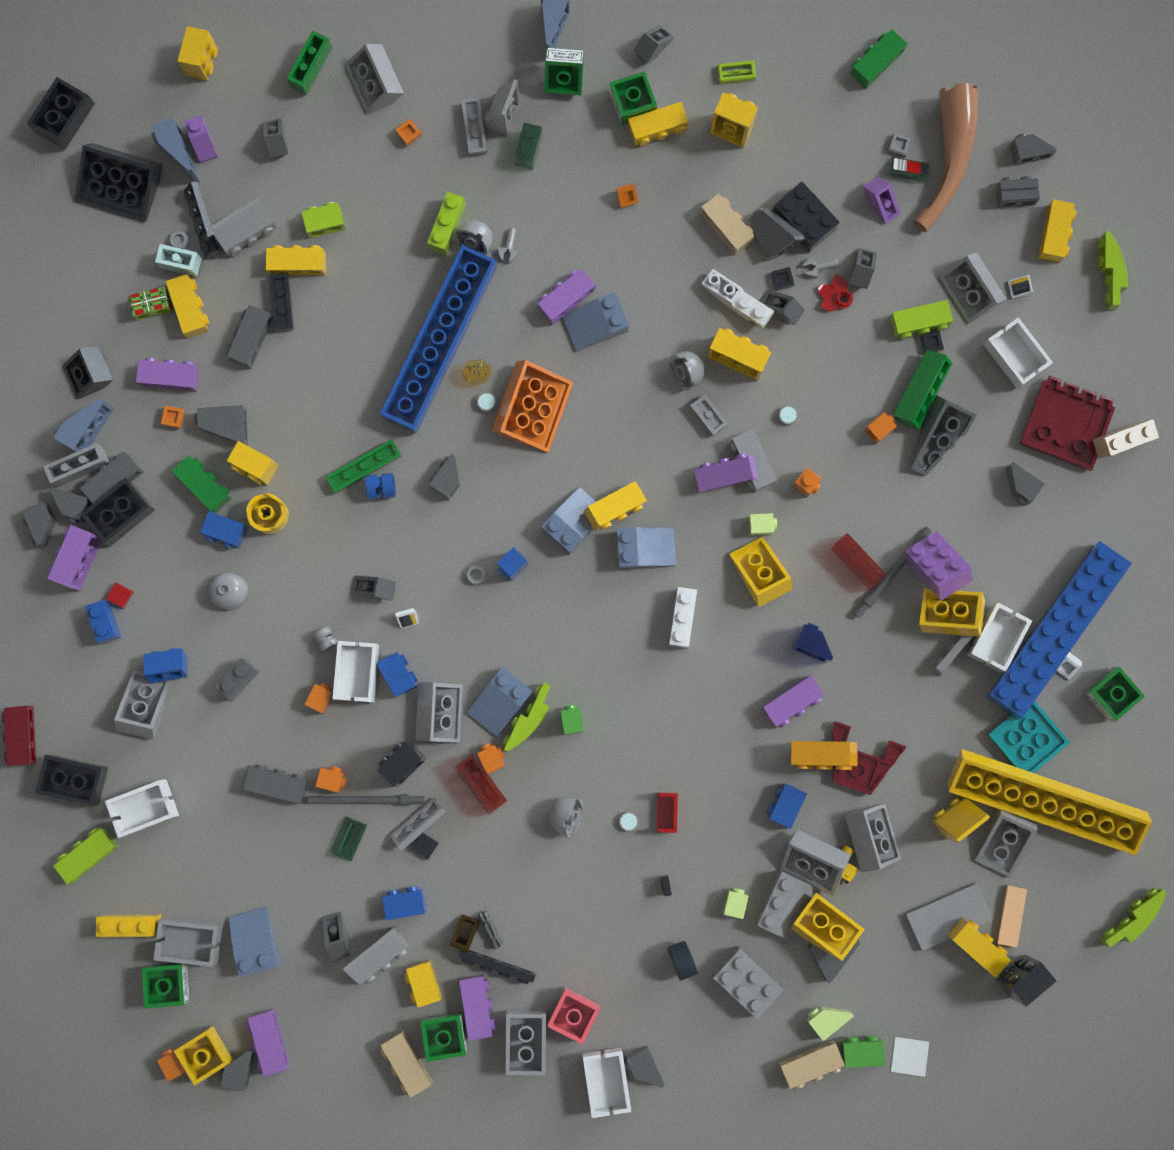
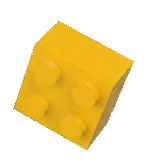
[178,26,218,81]
[227,441,279,485]
[174,1026,233,1086]

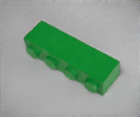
[893,350,953,429]

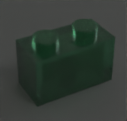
[514,122,543,170]

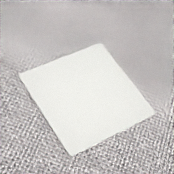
[891,1037,929,1077]

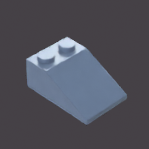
[540,0,570,50]
[151,118,200,182]
[563,292,629,352]
[53,399,114,452]
[541,487,596,555]
[617,527,676,569]
[467,667,533,737]
[229,907,282,978]

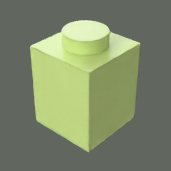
[748,513,777,536]
[722,887,749,919]

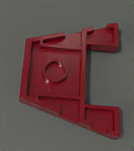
[832,721,906,795]

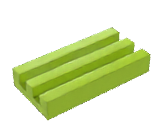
[717,60,756,84]

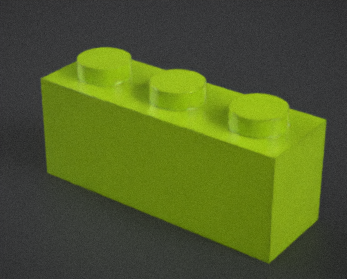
[427,191,466,256]
[889,300,953,339]
[53,828,119,885]

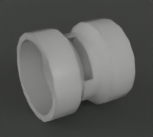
[312,626,338,652]

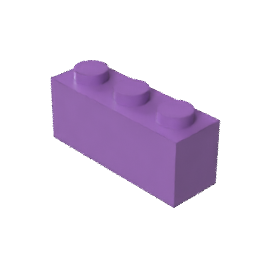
[537,269,596,325]
[136,358,200,391]
[694,453,759,492]
[761,675,824,728]
[459,974,496,1041]
[246,1009,290,1077]

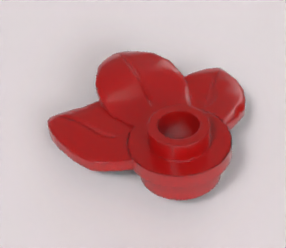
[818,275,853,311]

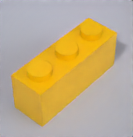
[628,102,688,146]
[1038,199,1076,263]
[266,245,326,275]
[166,274,210,338]
[583,481,647,531]
[96,914,161,937]
[947,917,1011,978]

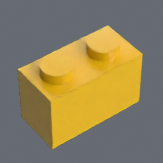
[404,960,442,1008]

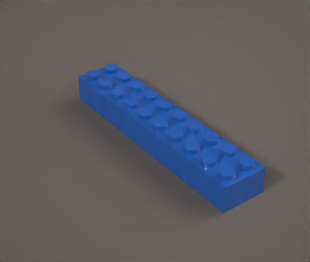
[380,245,497,434]
[986,541,1132,720]

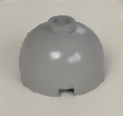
[455,220,493,255]
[669,351,705,391]
[209,572,249,611]
[548,797,583,837]

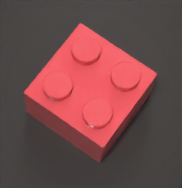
[547,987,600,1045]

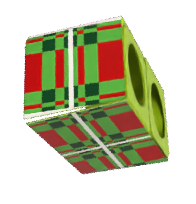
[128,287,172,320]

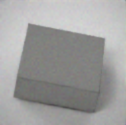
[887,133,912,157]

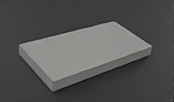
[905,883,993,951]

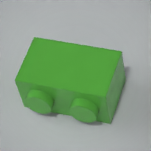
[561,705,584,735]
[841,1035,885,1068]

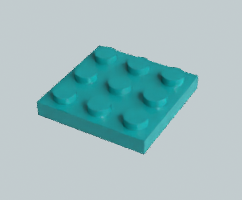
[987,701,1070,773]

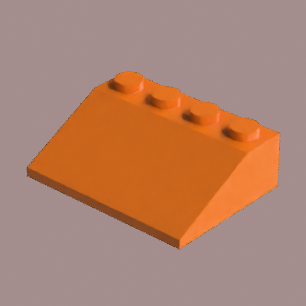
[491,360,574,453]

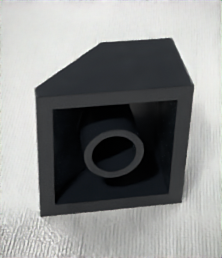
[63,346,113,399]

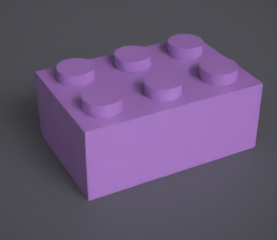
[47,525,102,591]
[905,531,973,600]

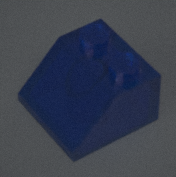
[791,623,833,663]

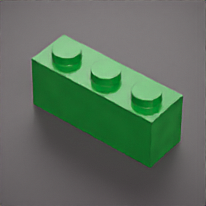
[850,29,908,89]
[286,30,332,95]
[172,455,232,514]

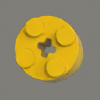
[246,493,289,534]

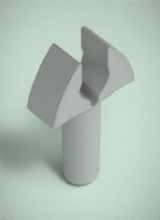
[498,227,519,264]
[802,257,838,278]

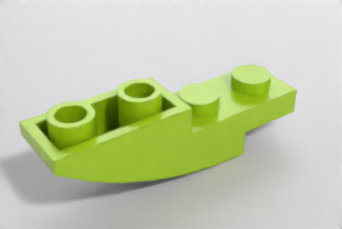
[1097,231,1128,310]
[503,683,551,752]
[1100,888,1166,948]

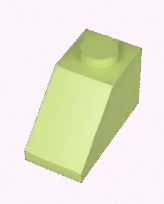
[806,1007,854,1041]

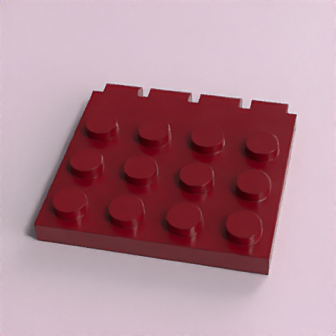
[1019,375,1115,471]

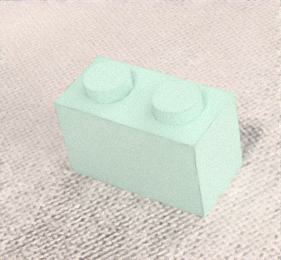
[155,244,202,277]

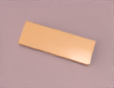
[996,885,1027,948]

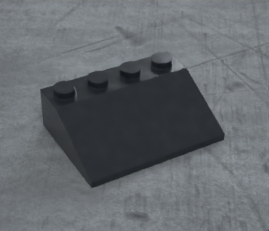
[74,143,163,222]

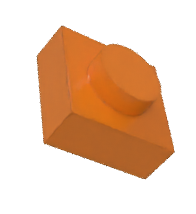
[395,119,422,146]
[616,183,639,208]
[161,406,185,429]

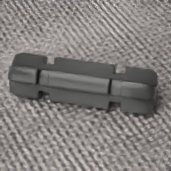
[478,911,503,949]

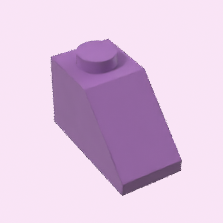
[184,115,218,163]
[863,177,901,224]

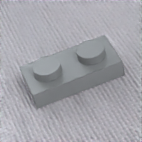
[690,394,728,436]

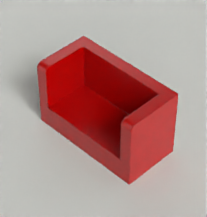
[656,792,678,833]

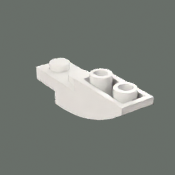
[702,269,774,328]

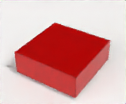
[106,582,134,609]

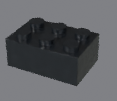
[26,77,95,150]
[773,181,840,253]
[80,478,155,547]
[377,742,427,787]
[35,755,108,806]
[996,955,1057,1007]

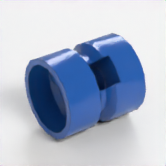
[366,473,396,500]

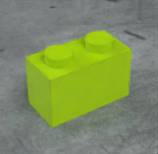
[302,202,346,238]

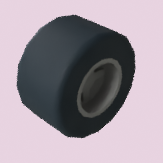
[667,941,698,981]

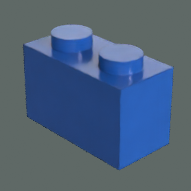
[200,511,248,549]
[497,547,528,581]
[85,600,122,644]
[143,648,188,684]
[377,652,418,698]
[767,783,807,829]
[382,886,427,920]

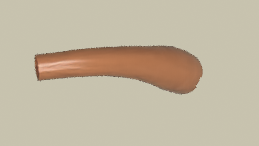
[914,83,978,232]

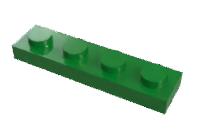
[325,439,402,494]

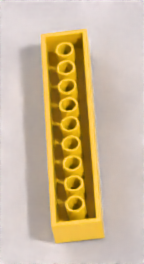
[947,749,1152,856]

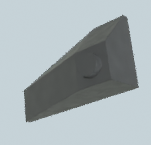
[909,395,977,476]

